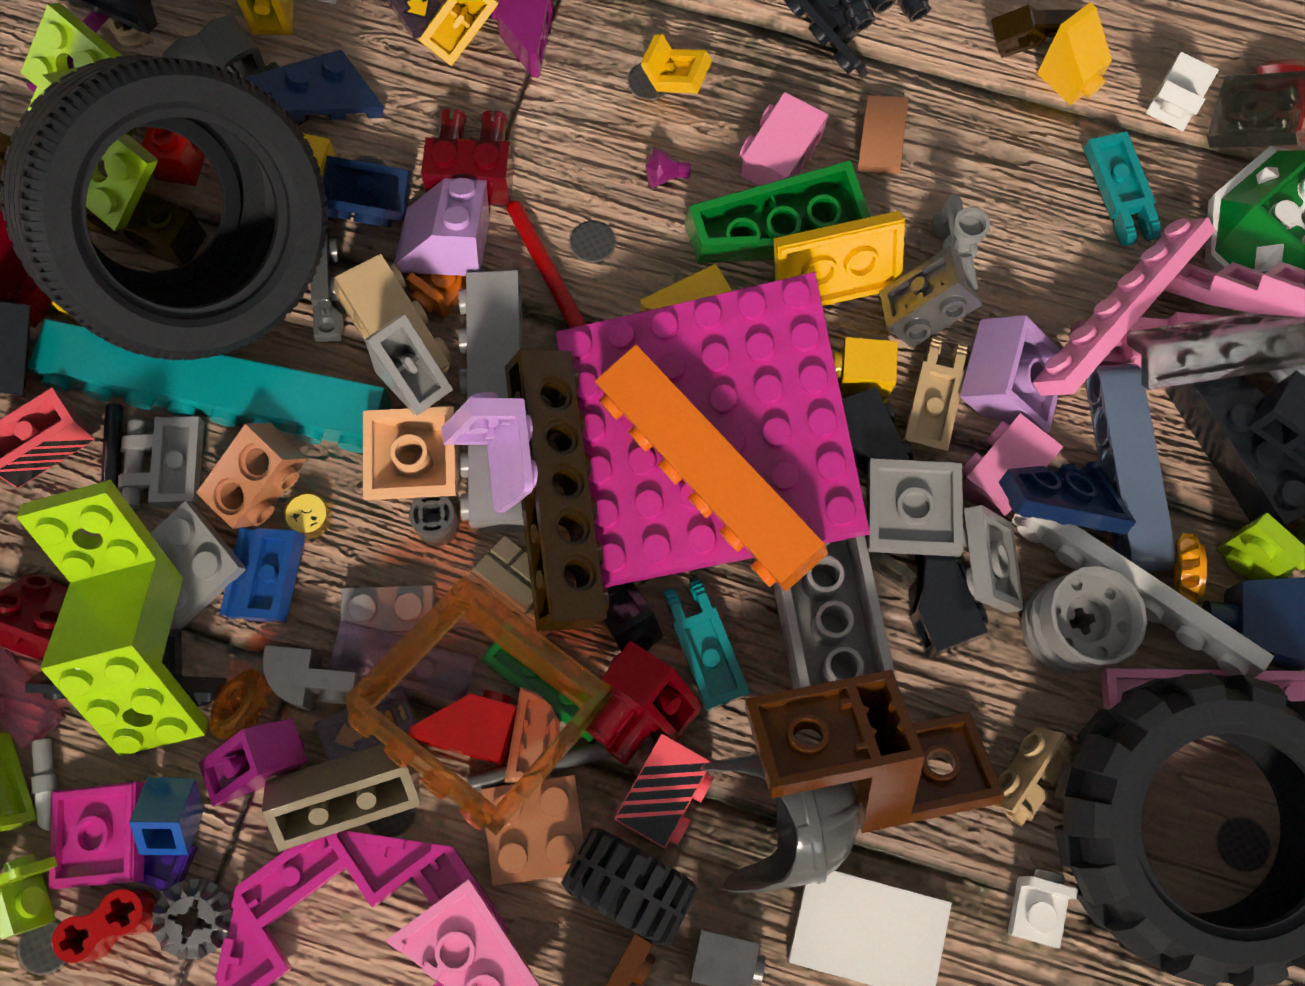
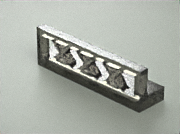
[1127,313,1305,390]

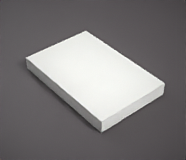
[787,871,952,986]

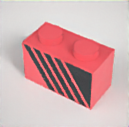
[0,388,95,489]
[614,734,715,850]

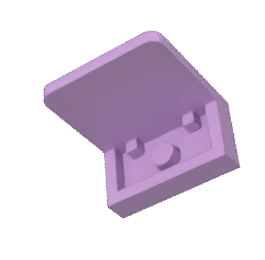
[442,392,538,513]

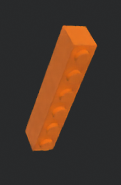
[595,345,828,592]

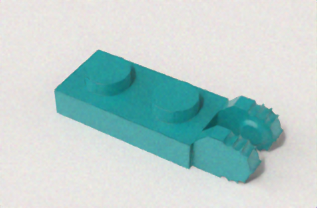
[1083,131,1162,247]
[663,578,750,712]

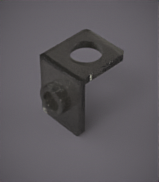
[869,552,917,590]

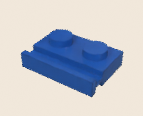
[219,527,305,623]

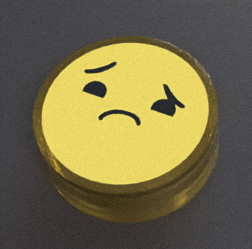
[283,492,332,539]

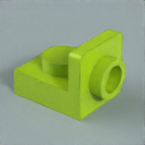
[0,854,58,940]

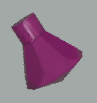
[645,146,691,188]

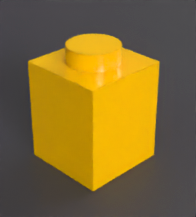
[833,337,898,398]

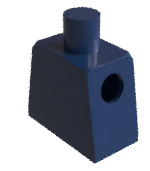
[1202,577,1305,671]

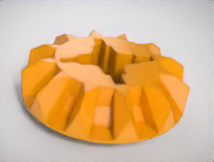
[1172,533,1207,604]

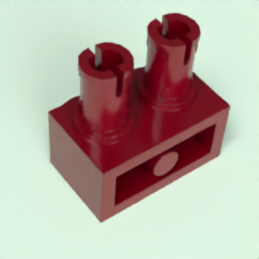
[421,108,514,205]
[585,641,703,766]

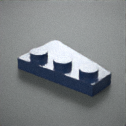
[244,50,384,121]
[999,461,1136,535]

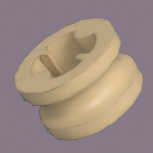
[107,18,151,49]

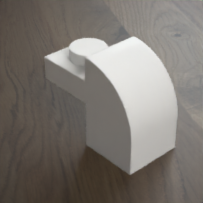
[1146,52,1219,131]

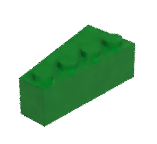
[685,160,871,263]

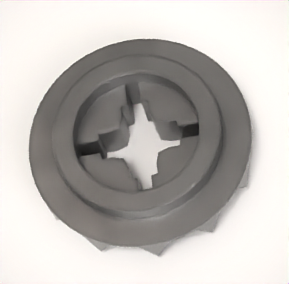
[151,879,233,960]

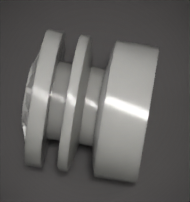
[1021,566,1148,674]

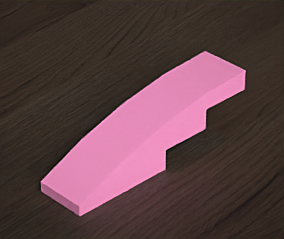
[1164,261,1305,317]

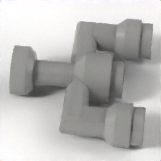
[931,194,990,292]

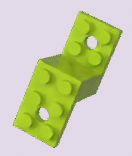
[20,3,158,231]
[16,480,209,756]

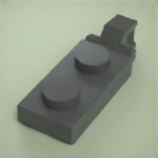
[310,223,344,342]

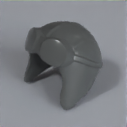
[700,752,860,893]

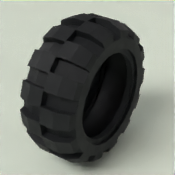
[1054,672,1305,986]

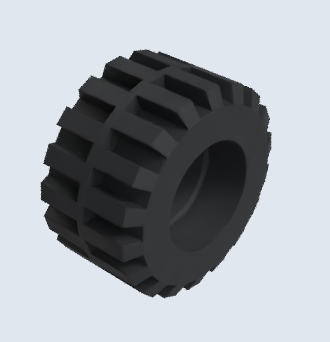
[561,829,698,946]

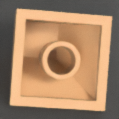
[363,406,461,500]

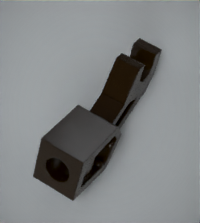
[991,4,1081,58]

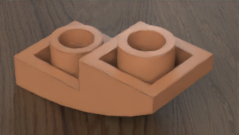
[858,95,909,174]

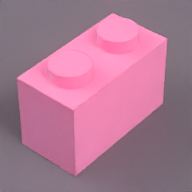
[739,92,828,186]
[962,413,1064,518]

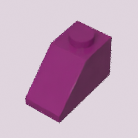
[491,0,554,77]
[198,718,308,807]

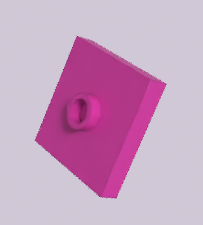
[48,782,145,890]

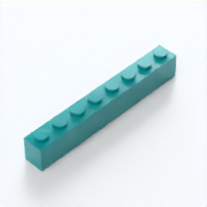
[27,319,392,453]

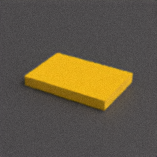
[773,210,905,306]

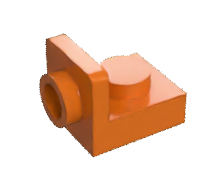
[405,272,466,320]

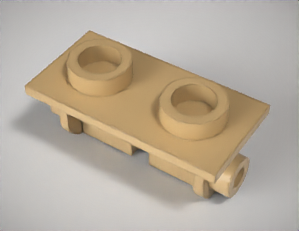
[992,727,1073,826]

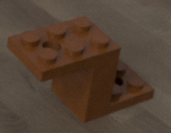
[745,669,1004,833]

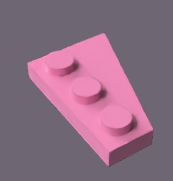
[385,879,541,986]

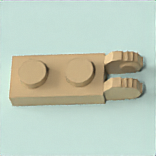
[904,336,968,457]

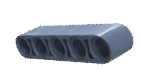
[1086,363,1176,572]

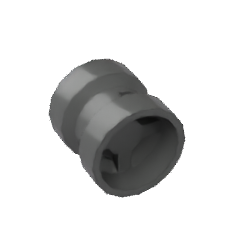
[409,496,460,547]

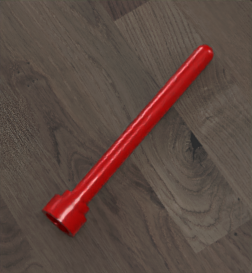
[507,200,587,328]

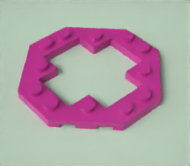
[215,831,510,986]

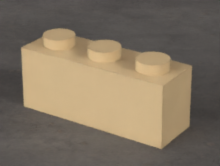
[334,254,451,377]

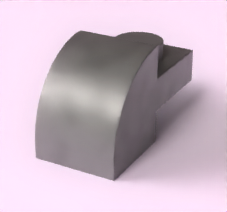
[263,645,365,712]

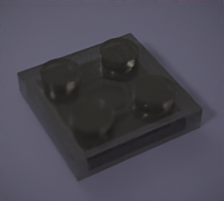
[1207,71,1305,148]

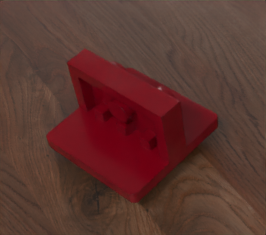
[0,574,68,661]

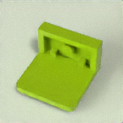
[1216,513,1305,580]

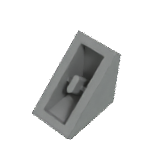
[365,313,453,416]

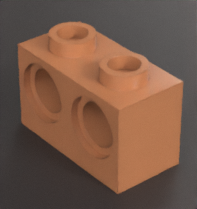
[196,423,308,529]

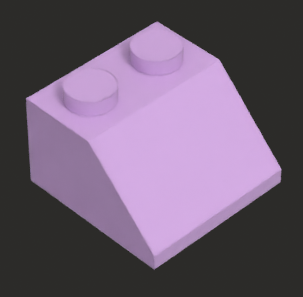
[394,178,490,276]
[959,315,1061,434]

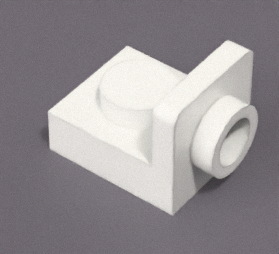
[1007,869,1078,948]

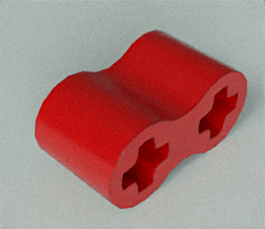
[51,889,158,963]

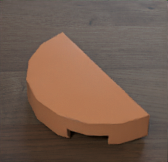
[505,687,560,783]

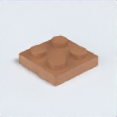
[481,775,584,887]

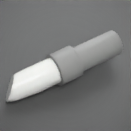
[31,739,58,831]

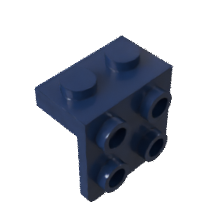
[323,155,413,227]

